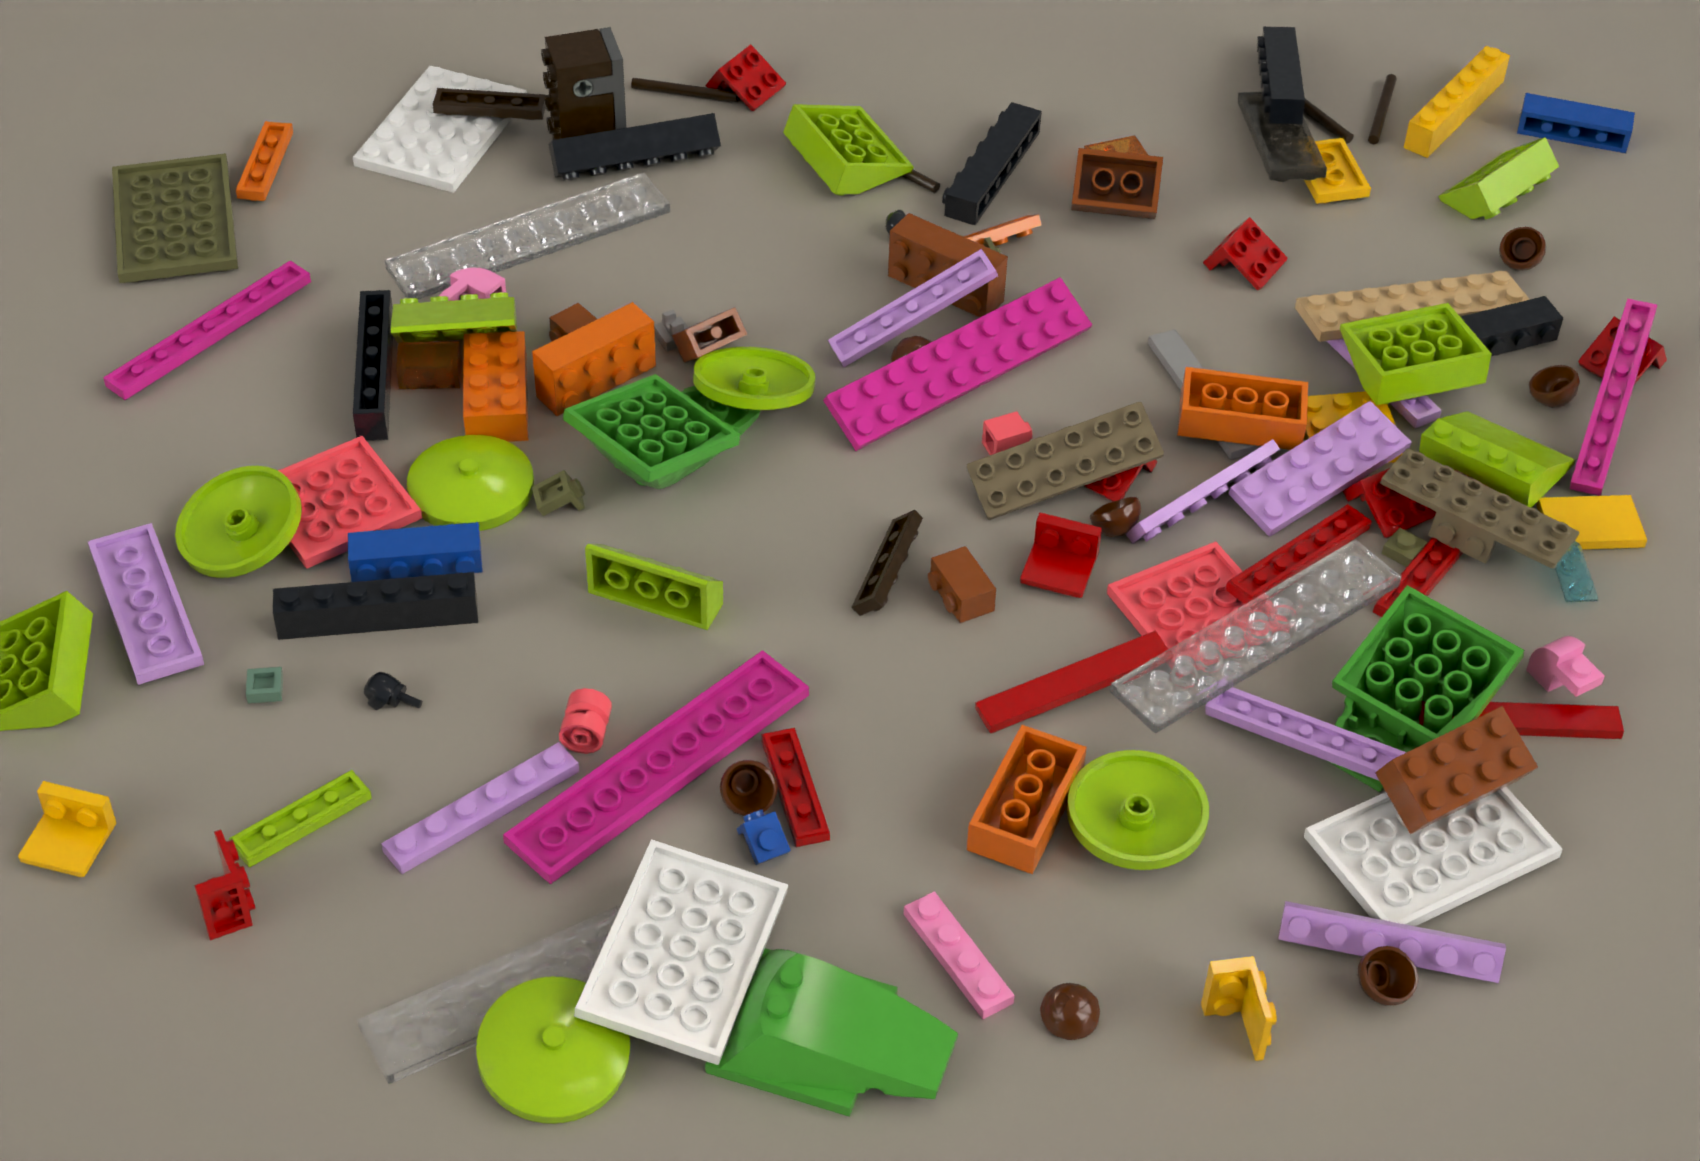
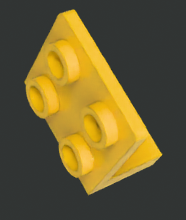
[18,781,117,877]
[1201,956,1277,1061]

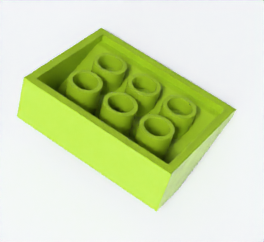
[783,104,914,196]
[391,292,517,344]
[1340,303,1492,405]
[1419,411,1575,508]
[0,591,93,731]

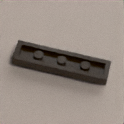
[432,88,546,120]
[851,510,923,616]

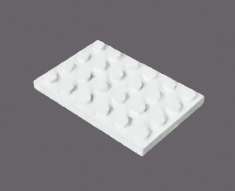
[353,66,527,193]
[1304,787,1563,926]
[574,839,788,1065]

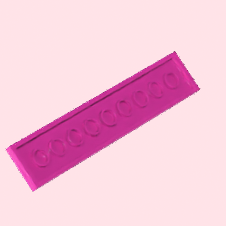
[823,277,1092,451]
[503,650,809,884]

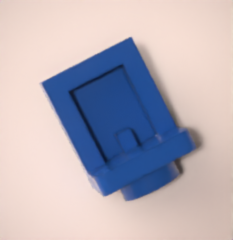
[736,810,791,865]

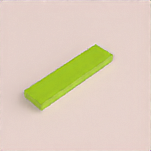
[229,770,372,868]

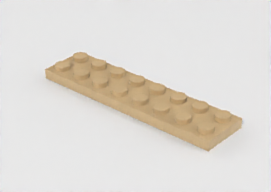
[1295,271,1530,342]

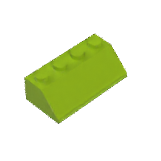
[1438,137,1559,220]
[585,543,723,630]

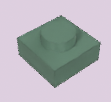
[246,667,283,703]

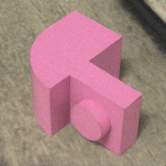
[439,268,506,301]
[1526,636,1605,697]

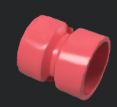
[559,688,612,754]

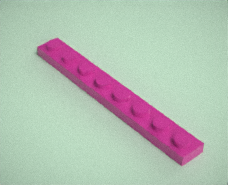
[103,261,311,400]
[1569,298,1657,496]

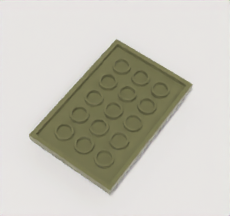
[112,153,238,283]

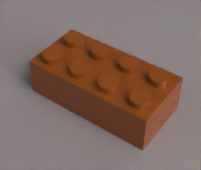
[888,213,1008,317]
[1375,706,1538,834]

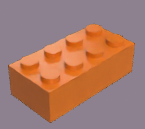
[532,302,656,416]
[463,331,529,442]
[1177,367,1308,450]
[967,724,1087,874]

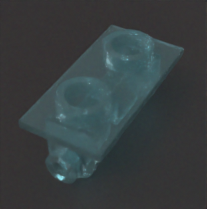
[1555,541,1598,602]

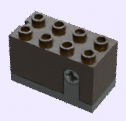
[541,27,627,140]

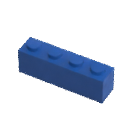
[1517,93,1635,153]
[348,522,483,582]

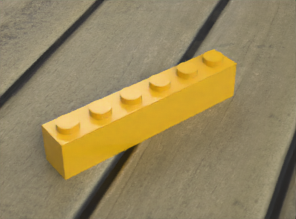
[1403,46,1510,158]

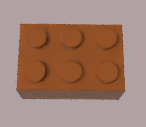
[1071,148,1163,219]

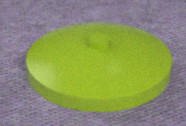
[693,347,816,410]
[407,435,534,531]
[175,465,302,578]
[1067,750,1209,870]
[476,976,630,1124]

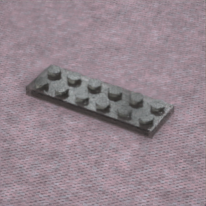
[1238,92,1327,182]

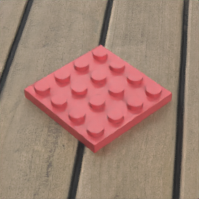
[278,436,422,569]
[1107,541,1290,680]

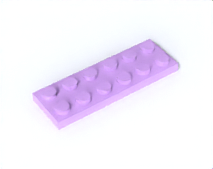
[1229,401,1412,537]
[87,523,204,685]

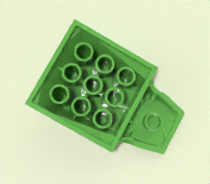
[563,374,760,490]
[1327,585,1525,792]
[705,948,958,1117]

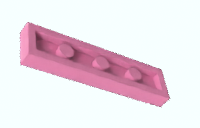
[904,891,1015,1019]

